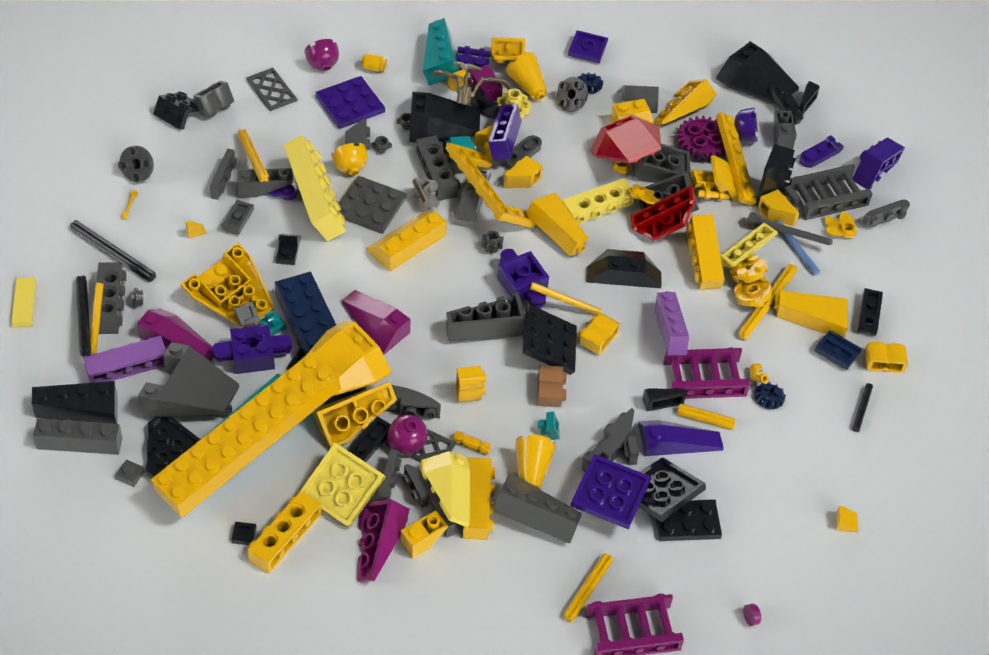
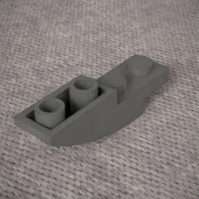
[457,169,491,221]
[362,385,441,419]
[581,408,635,472]
[402,464,455,537]

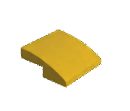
[711,155,739,201]

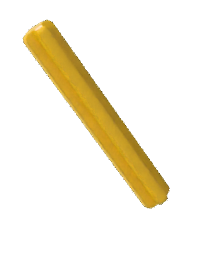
[563,553,613,622]

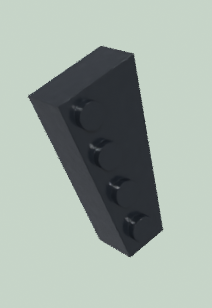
[31,381,118,424]

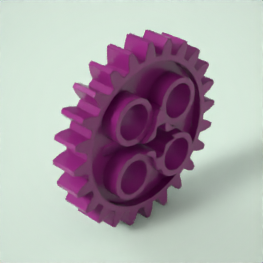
[676,116,726,161]

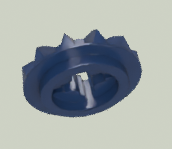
[577,72,603,93]
[754,381,786,409]

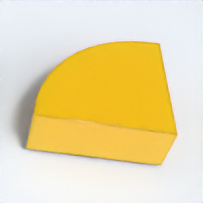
[185,221,207,238]

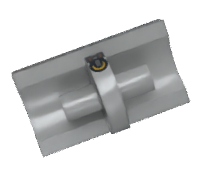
[411,178,439,211]

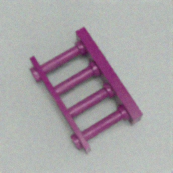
[663,347,750,399]
[586,593,684,655]

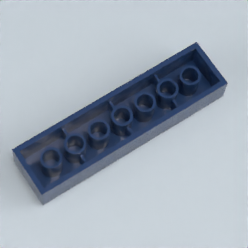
[275,271,366,405]

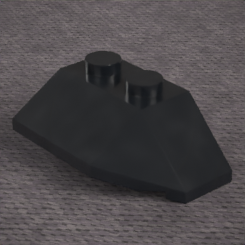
[587,249,662,289]

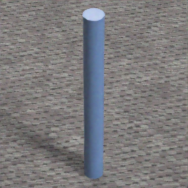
[775,220,820,275]

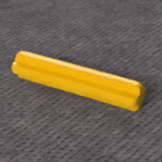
[677,404,735,430]

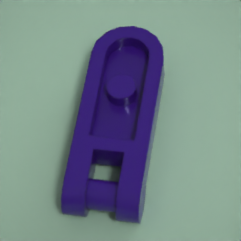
[799,135,844,168]

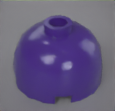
[734,108,758,142]

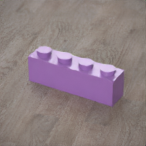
[655,291,689,355]
[83,336,166,383]

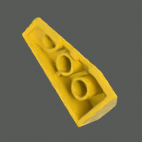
[653,79,717,125]
[312,381,397,449]

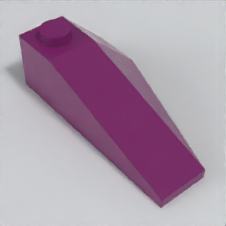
[342,290,411,355]
[137,308,214,362]
[357,499,410,582]

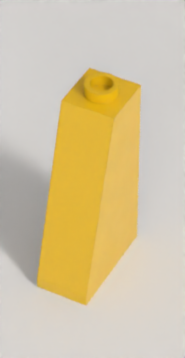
[526,192,589,256]
[773,290,848,338]

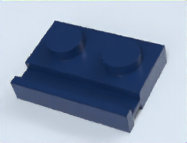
[814,330,862,370]

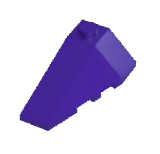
[638,420,724,457]

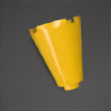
[506,52,547,101]
[515,434,556,489]

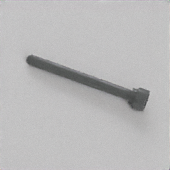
[747,212,833,245]

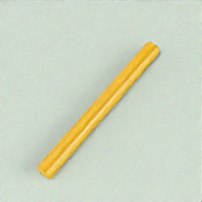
[238,129,269,182]
[738,264,797,340]

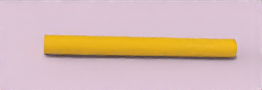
[530,282,602,315]
[90,283,104,354]

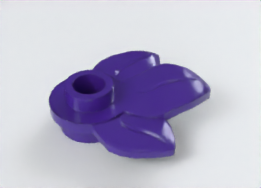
[268,179,299,200]

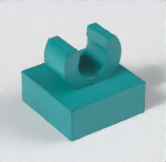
[259,311,286,336]
[538,411,560,440]

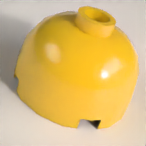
[331,143,368,176]

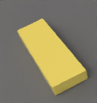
[11,277,37,327]

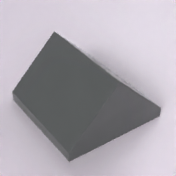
[622,85,659,113]

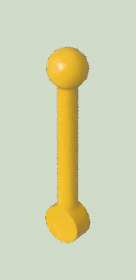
[121,190,138,219]

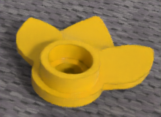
[629,184,660,204]
[825,211,857,238]

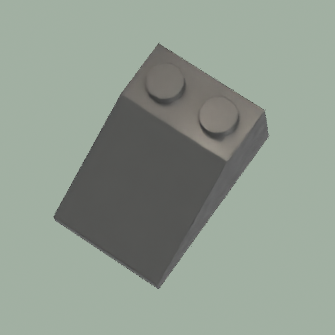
[633,143,691,182]
[638,171,699,213]

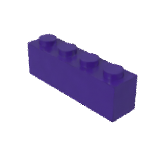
[489,104,522,161]

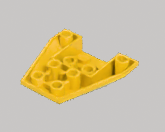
[180,243,274,328]
[306,321,391,396]

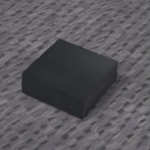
[231,521,257,545]

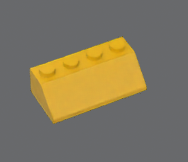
[366,211,447,271]

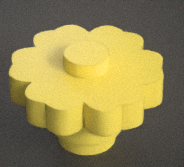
[497,88,531,119]

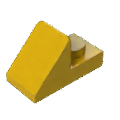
[475,124,494,161]

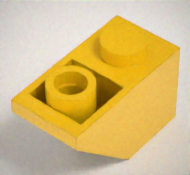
[503,156,543,189]
[757,189,799,226]
[401,511,448,559]

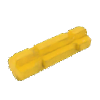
[453,431,491,455]

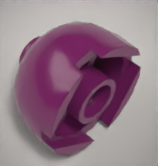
[304,39,339,71]
[387,414,428,456]

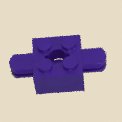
[497,249,549,309]
[212,324,292,374]

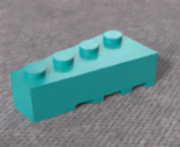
[423,18,460,85]

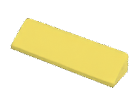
[720,223,778,268]

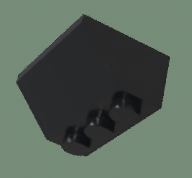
[755,144,796,205]

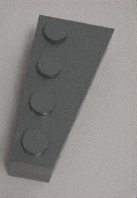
[446,292,525,342]
[493,472,582,543]

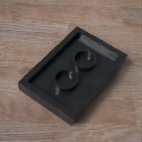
[656,499,722,541]

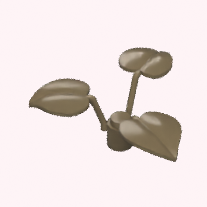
[432,61,510,106]

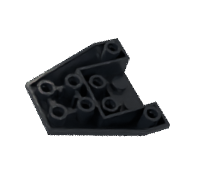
[716,41,799,105]
[409,92,480,143]

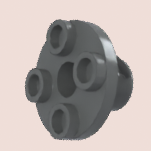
[557,77,588,112]
[118,145,154,182]

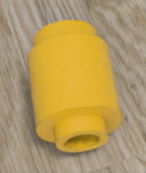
[361,52,387,72]

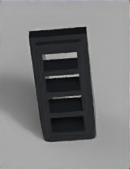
[800,81,820,115]
[642,388,687,411]

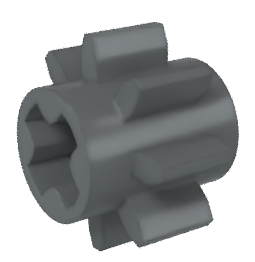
[481,231,504,253]

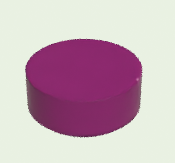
[743,603,761,626]

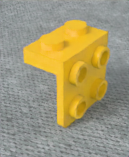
[491,37,525,63]

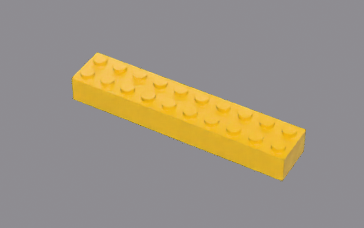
[151,351,341,518]

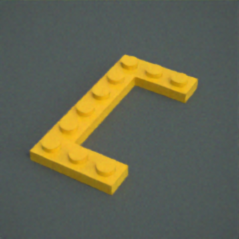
[445,143,536,228]

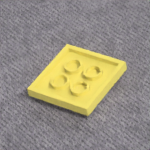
[299,443,386,528]

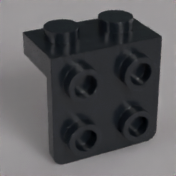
[153,91,199,129]

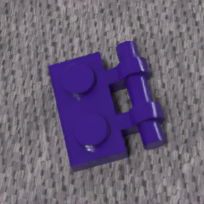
[456,46,491,73]

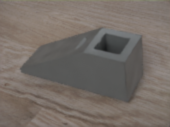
[237,168,293,198]

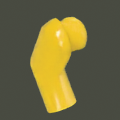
[749,363,769,383]

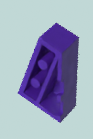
[852,137,905,189]

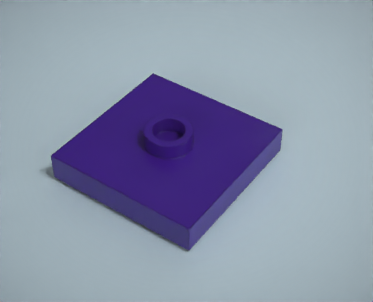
[568,30,608,63]

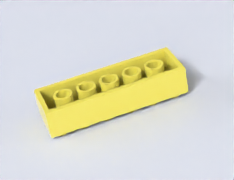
[284,135,346,242]

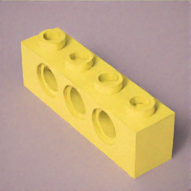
[562,178,634,224]

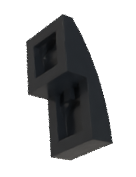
[470,88,498,120]

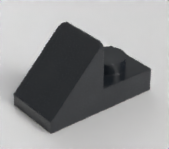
[276,233,301,265]

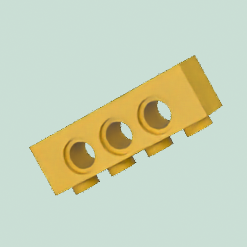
[248,491,322,574]

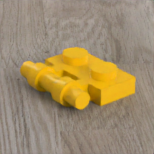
[690,170,730,201]

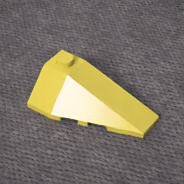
[419,451,470,527]

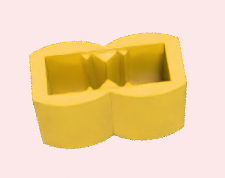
[579,313,620,355]
[864,341,908,373]
[455,365,486,403]

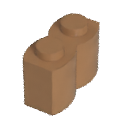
[537,365,567,407]

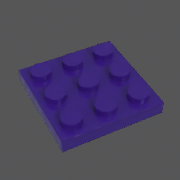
[315,76,385,129]
[570,454,651,530]

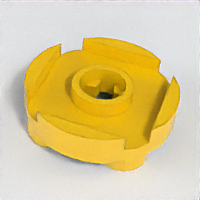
[730,254,768,283]
[734,277,773,308]

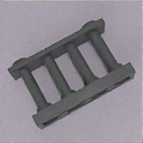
[789,164,873,220]

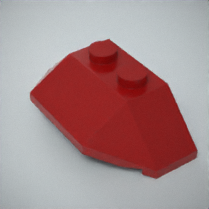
[630,185,695,241]

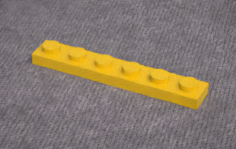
[716,112,757,206]

